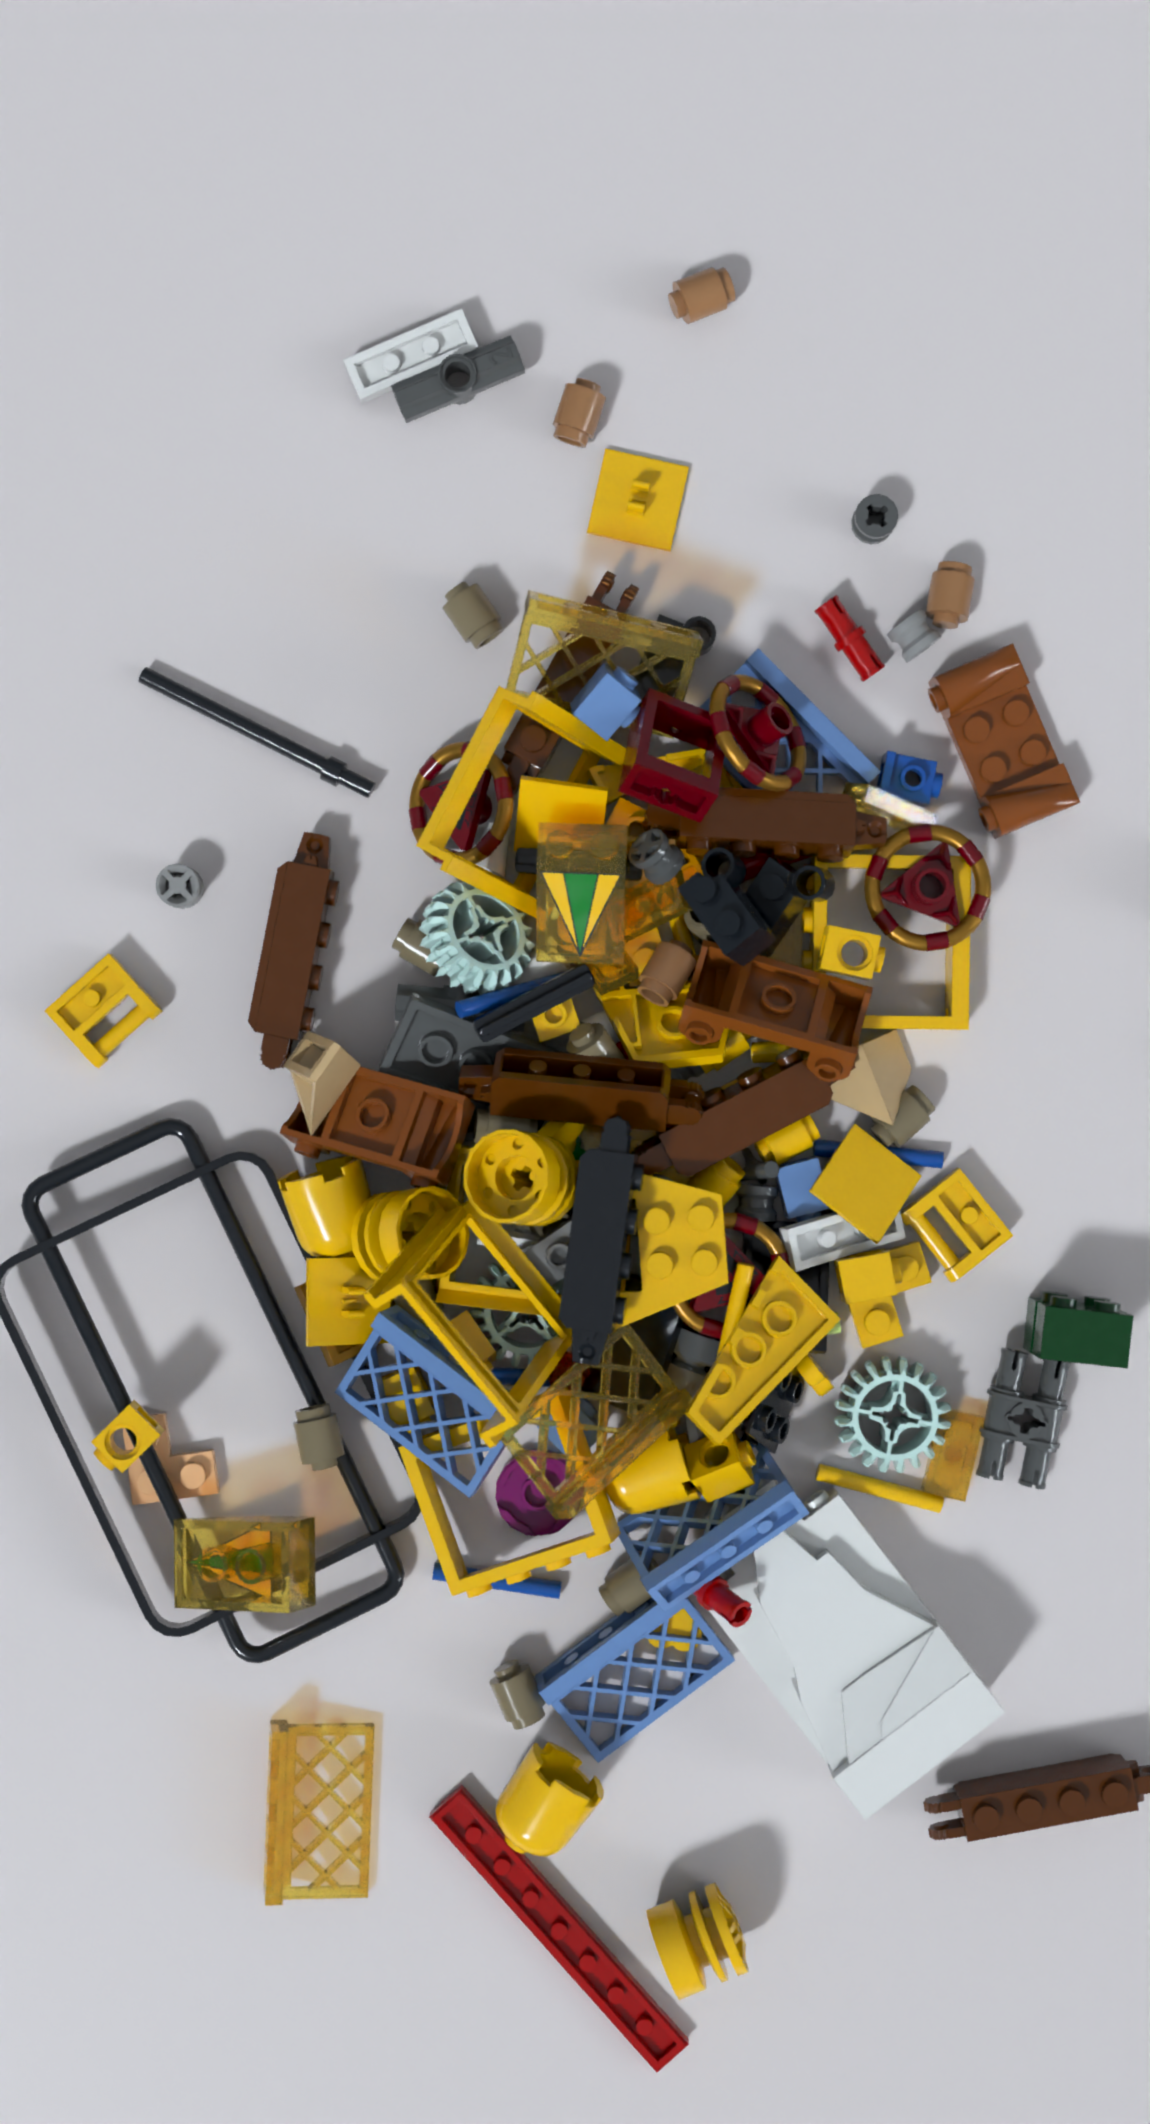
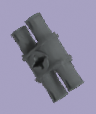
[976,1348,1071,1489]

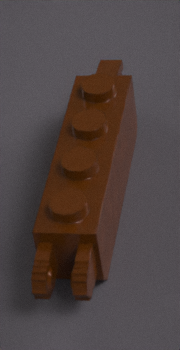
[501,571,640,795]
[641,787,887,863]
[248,832,340,1070]
[458,1047,705,1132]
[631,1048,856,1177]
[923,1754,1150,1842]

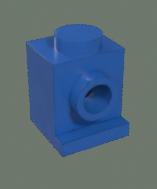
[874,751,943,808]

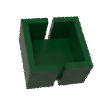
[1023,1291,1133,1369]

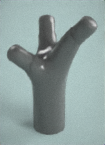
[740,1148,779,1185]

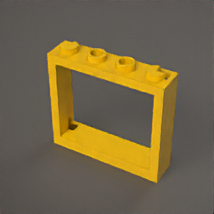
[801,854,971,1030]
[398,1385,621,1598]

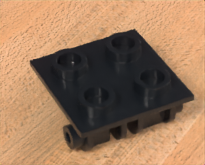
[740,1367,804,1454]

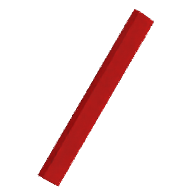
[429,1784,689,2072]

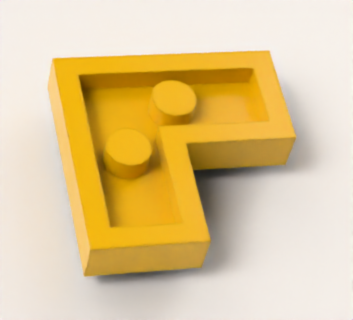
[848,1240,932,1349]

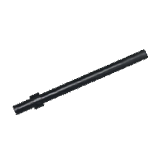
[139,667,376,798]

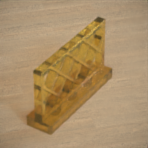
[505,590,704,739]
[500,1324,693,1519]
[263,1720,375,1906]

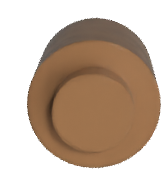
[668,267,736,324]
[553,378,606,448]
[925,561,975,629]
[637,939,697,1007]

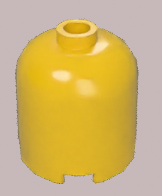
[277,1155,371,1258]
[598,1414,701,1515]
[496,1742,604,1857]

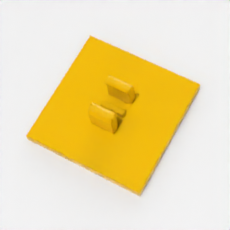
[587,448,689,552]
[514,775,609,853]
[809,1124,921,1244]
[306,1257,390,1347]

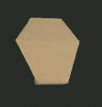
[830,1029,912,1125]
[283,1031,361,1137]

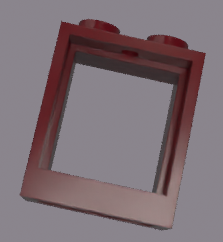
[618,688,725,823]

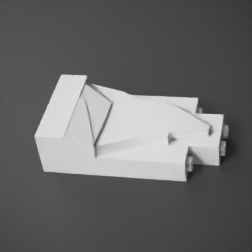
[703,1479,1005,1820]

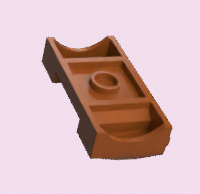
[928,643,1081,839]
[678,940,873,1082]
[280,1067,476,1189]

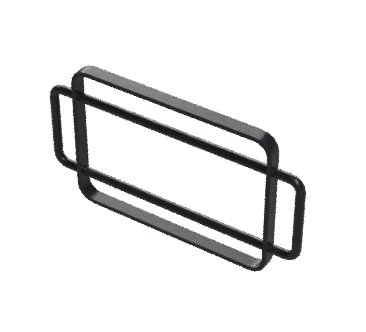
[0,1118,421,1663]

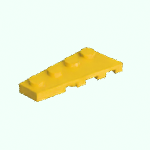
[684,1256,841,1446]

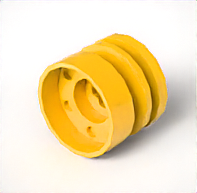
[464,1129,578,1226]
[350,1186,470,1280]
[646,1882,749,2000]

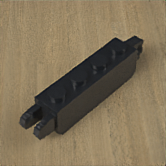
[559,1116,644,1365]

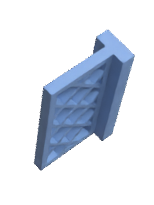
[699,648,881,799]
[335,1305,533,1498]
[617,1438,809,1612]
[535,1597,735,1763]

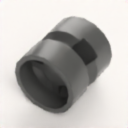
[663,1325,720,1397]

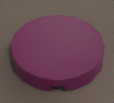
[495,1449,580,1536]

